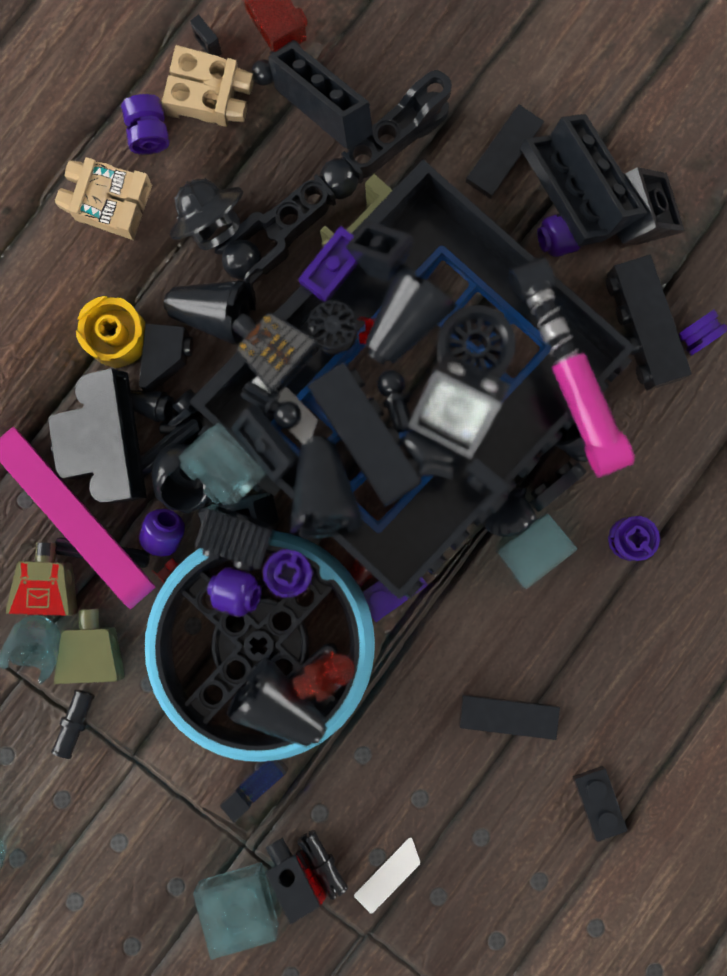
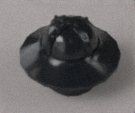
[169,178,243,250]

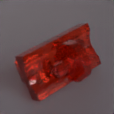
[293,651,355,701]

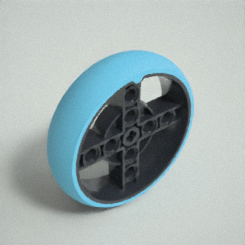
[145,531,375,762]

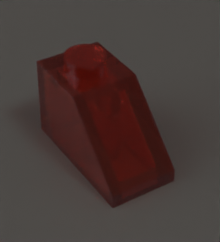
[243,0,308,52]

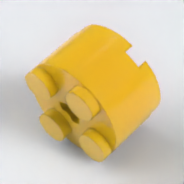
[76,296,146,368]

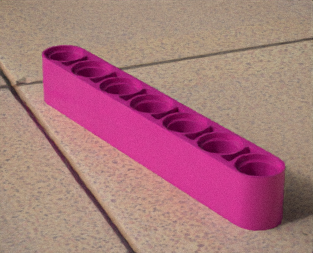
[0,427,156,609]

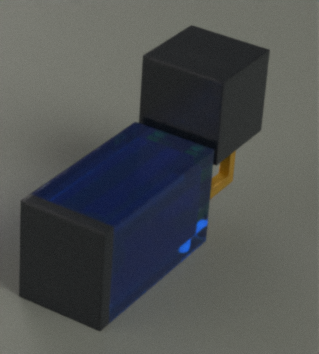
[220,759,288,823]

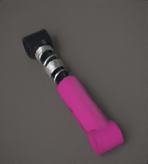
[509,256,634,477]

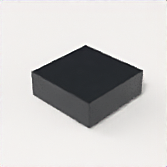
[190,14,222,56]

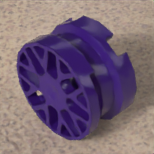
[678,309,727,356]
[608,516,660,561]
[263,549,313,598]

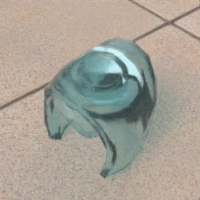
[0,615,61,684]

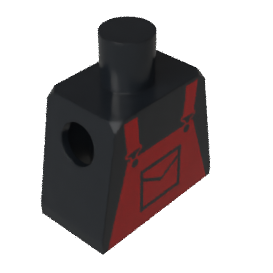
[266,837,328,925]

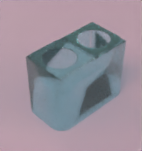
[496,514,578,589]

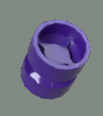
[121,94,170,155]

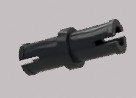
[51,689,95,759]
[297,830,348,900]

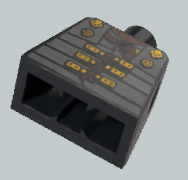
[232,313,319,395]

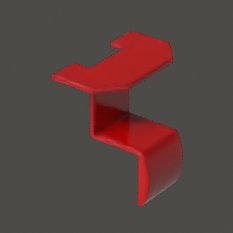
[357,317,376,344]
[152,558,179,583]

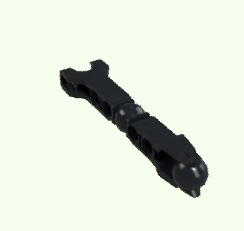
[214,70,452,285]

